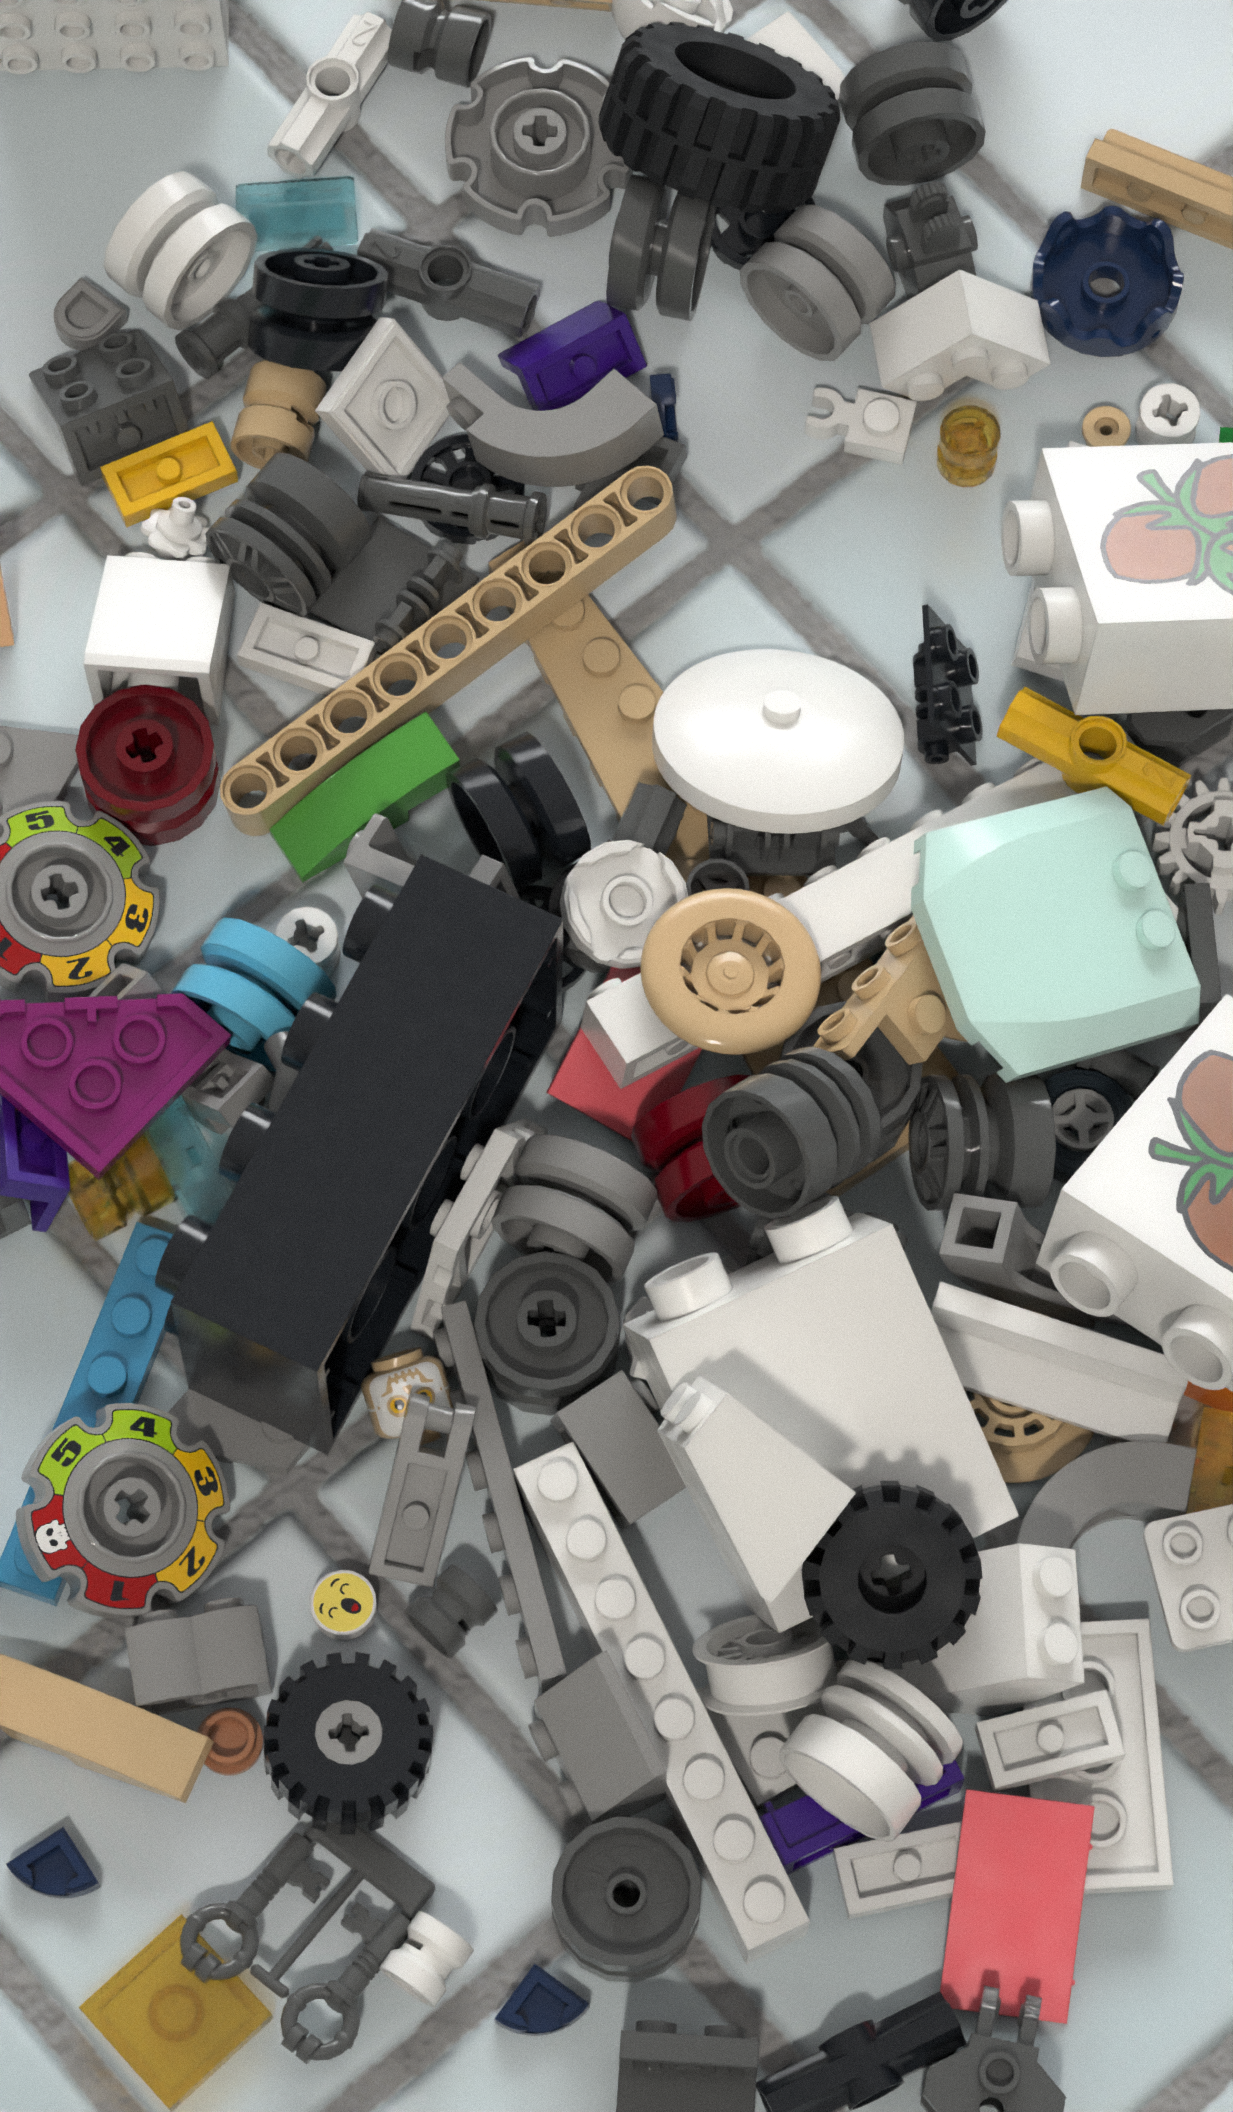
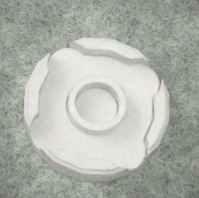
[560,840,688,969]

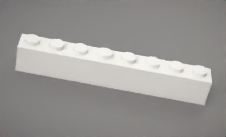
[513,1442,810,1964]

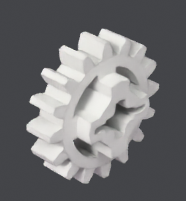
[1152,778,1233,915]

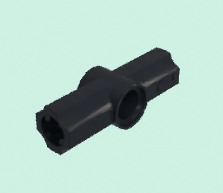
[756,1991,967,2112]

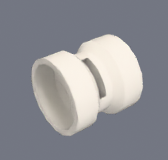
[379,1911,474,2008]

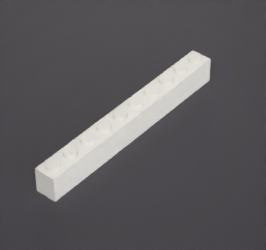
[581,722,1140,1089]

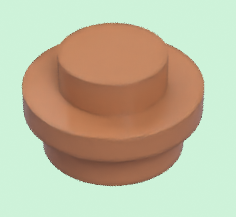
[197,1707,263,1776]

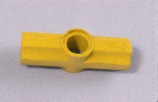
[996,686,1192,826]

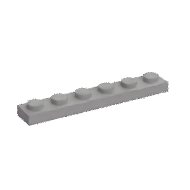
[432,1301,567,1694]

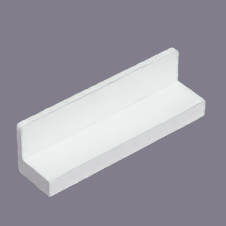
[931,1282,1188,1443]

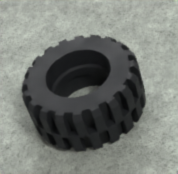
[598,22,840,214]

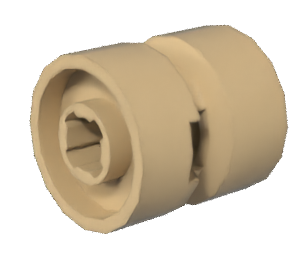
[231,360,327,469]

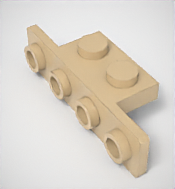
[813,916,954,1065]

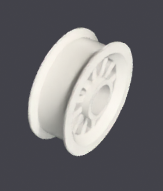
[693,1614,843,1716]

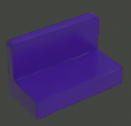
[498,301,647,411]
[0,1094,70,1232]

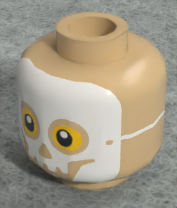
[361,1347,453,1445]

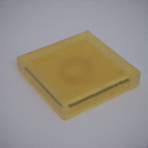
[79,1914,273,2112]

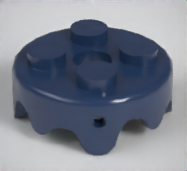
[1030,206,1184,357]

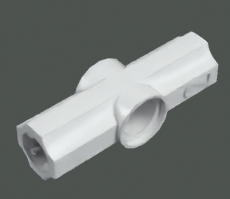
[267,12,392,179]

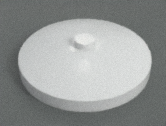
[652,649,904,834]

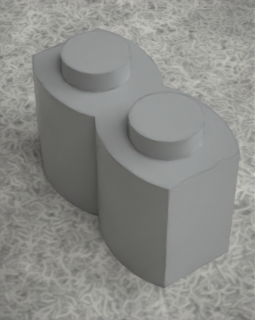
[124,1598,273,1715]

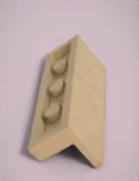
[1080,129,1233,250]

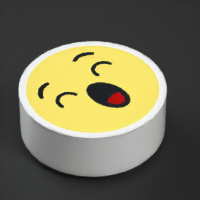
[310,1570,377,1640]

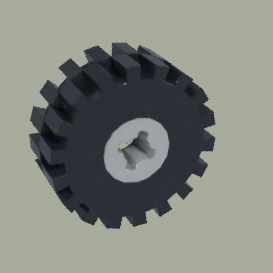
[264,1652,433,1834]

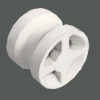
[1135,383,1201,445]
[275,907,341,977]

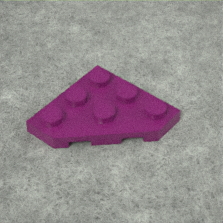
[0,993,231,1180]

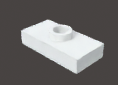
[237,602,376,696]
[975,1689,1126,1793]
[833,1821,962,1920]

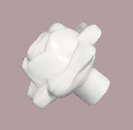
[140,497,209,561]

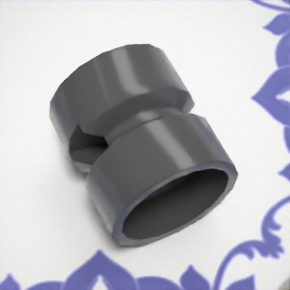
[388,0,491,89]

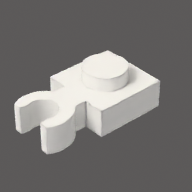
[805,388,917,465]

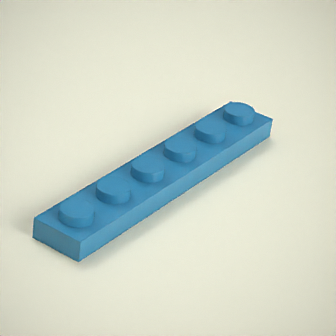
[0,1222,174,1606]

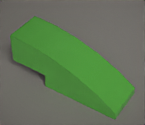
[269,712,460,883]

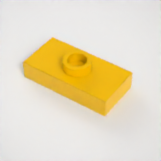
[100,421,238,528]

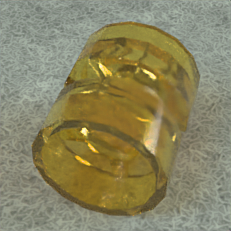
[68,1134,176,1242]

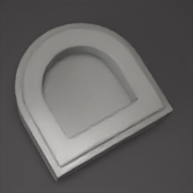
[54,277,128,351]

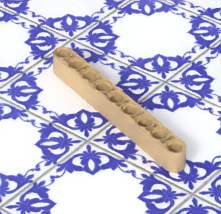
[220,465,677,836]

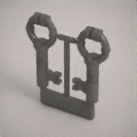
[180,1822,435,2064]

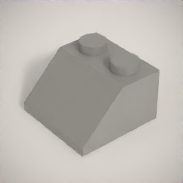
[528,1650,667,1826]

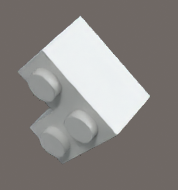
[870,269,1051,402]

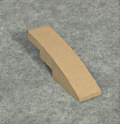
[0,1654,214,1803]

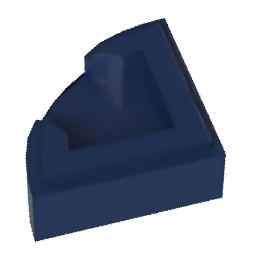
[649,373,678,442]
[6,1827,101,1898]
[494,1964,590,2036]

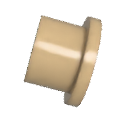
[1082,406,1131,447]

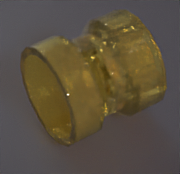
[936,405,1001,487]

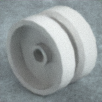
[103,171,258,330]

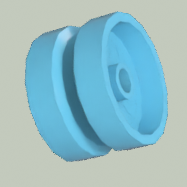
[170,917,337,1072]

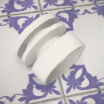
[779,1660,963,1842]

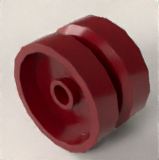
[75,685,221,846]
[631,1074,753,1222]

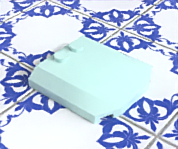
[911,786,1201,1083]

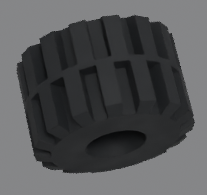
[802,1481,983,1669]

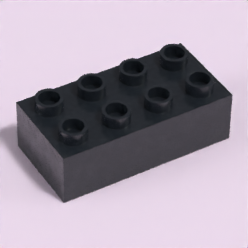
[155,854,563,1455]

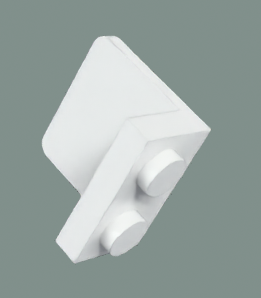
[1143,1504,1233,1652]

